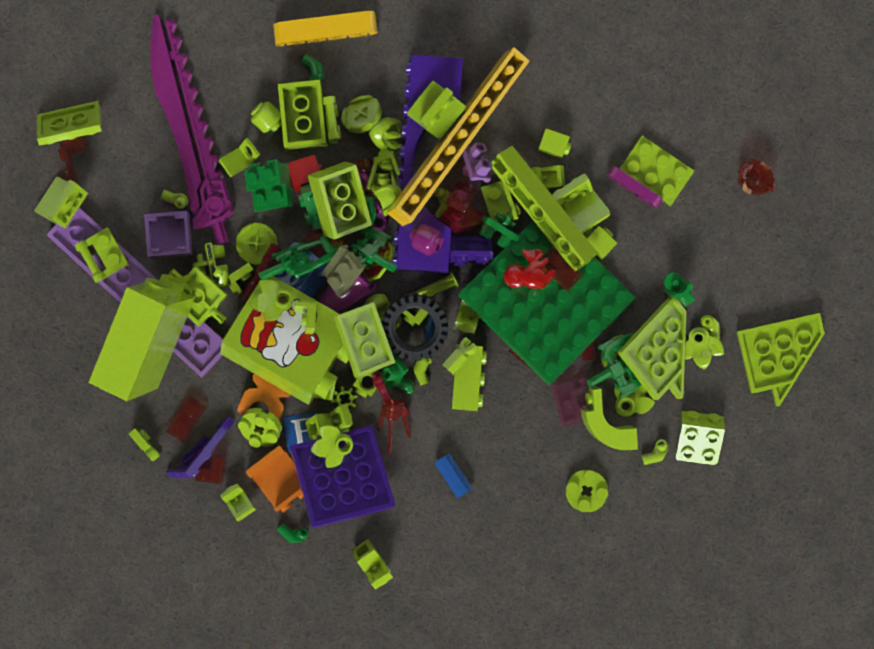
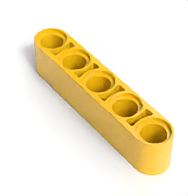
[273,11,378,46]

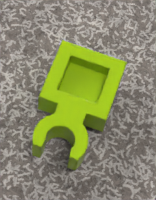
[129,428,161,461]

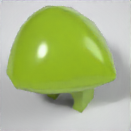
[369,117,403,150]

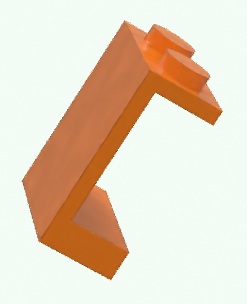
[245,445,303,513]

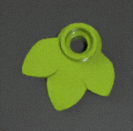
[250,280,294,321]
[685,327,724,369]
[614,385,655,417]
[311,425,353,468]

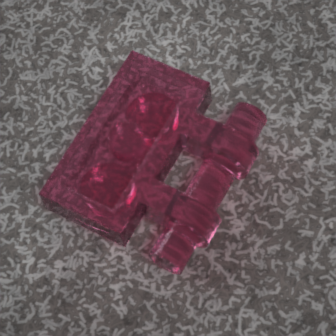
[551,377,589,427]

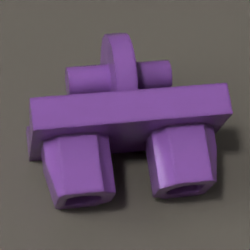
[462,143,492,182]

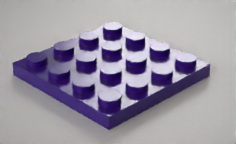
[290,425,396,529]

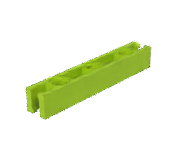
[491,146,598,272]

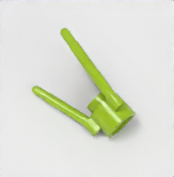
[366,149,400,190]

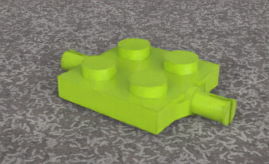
[168,266,228,327]

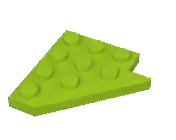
[617,297,687,400]
[736,313,825,407]

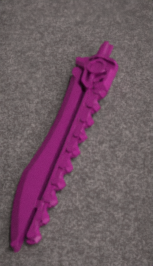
[150,15,235,245]

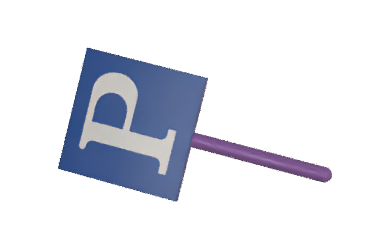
[283,411,318,453]

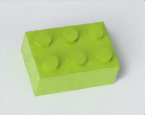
[278,80,328,151]
[308,162,372,239]
[452,344,487,411]

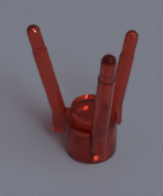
[377,399,411,455]

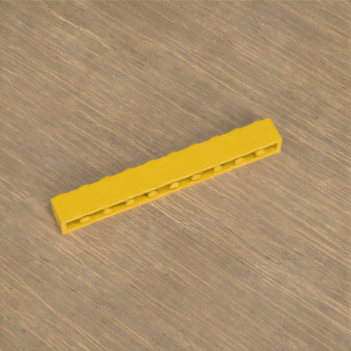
[387,47,529,226]

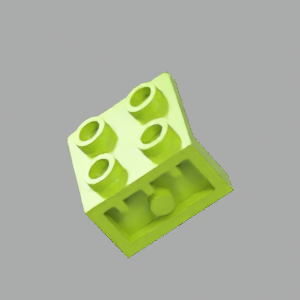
[34,177,88,228]

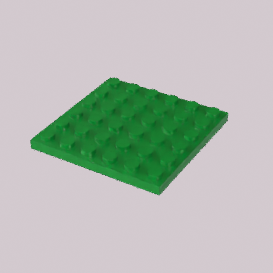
[458,220,636,386]

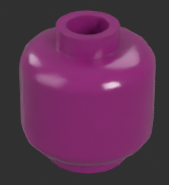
[410,224,444,255]

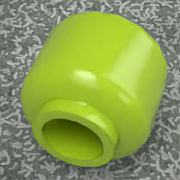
[250,101,282,133]

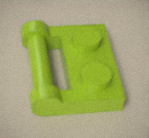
[323,96,342,145]
[74,227,130,283]

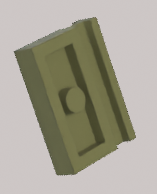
[321,245,364,297]

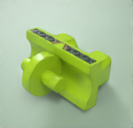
[192,243,229,283]

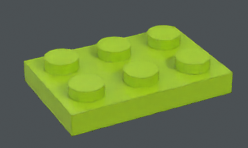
[37,101,102,146]
[620,136,694,206]
[334,302,395,378]

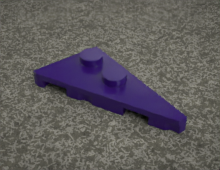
[166,416,234,478]

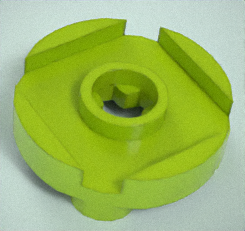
[238,408,282,448]
[566,470,608,512]

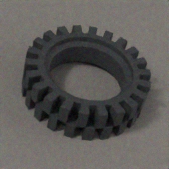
[382,293,448,361]

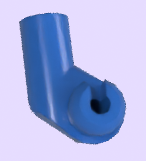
[425,315,435,342]

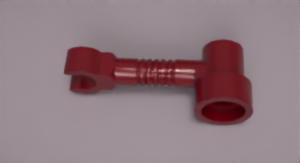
[371,371,410,421]

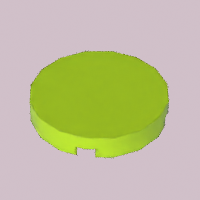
[341,95,382,134]
[236,223,278,265]

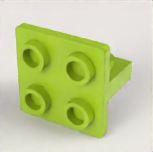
[407,81,466,140]

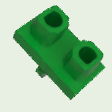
[479,212,520,249]
[663,272,696,306]
[381,351,409,385]

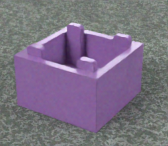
[144,211,193,259]

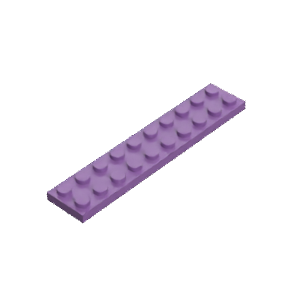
[47,207,223,378]

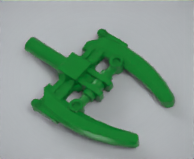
[320,227,397,273]
[259,237,340,281]
[587,333,642,398]

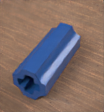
[434,453,473,499]

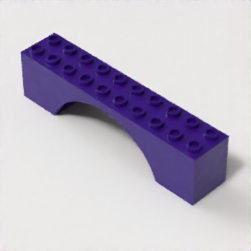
[393,55,463,274]

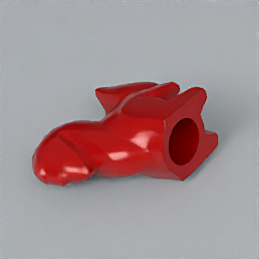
[503,249,556,290]

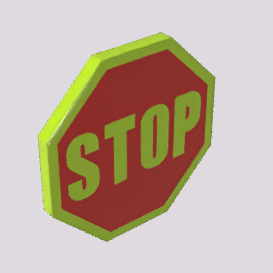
[363,242,394,282]

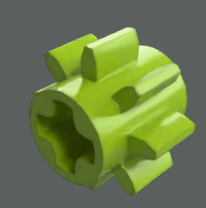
[331,386,357,408]

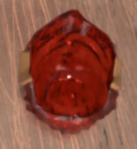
[738,159,775,196]

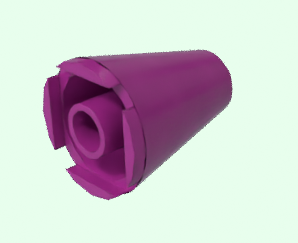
[319,271,377,313]

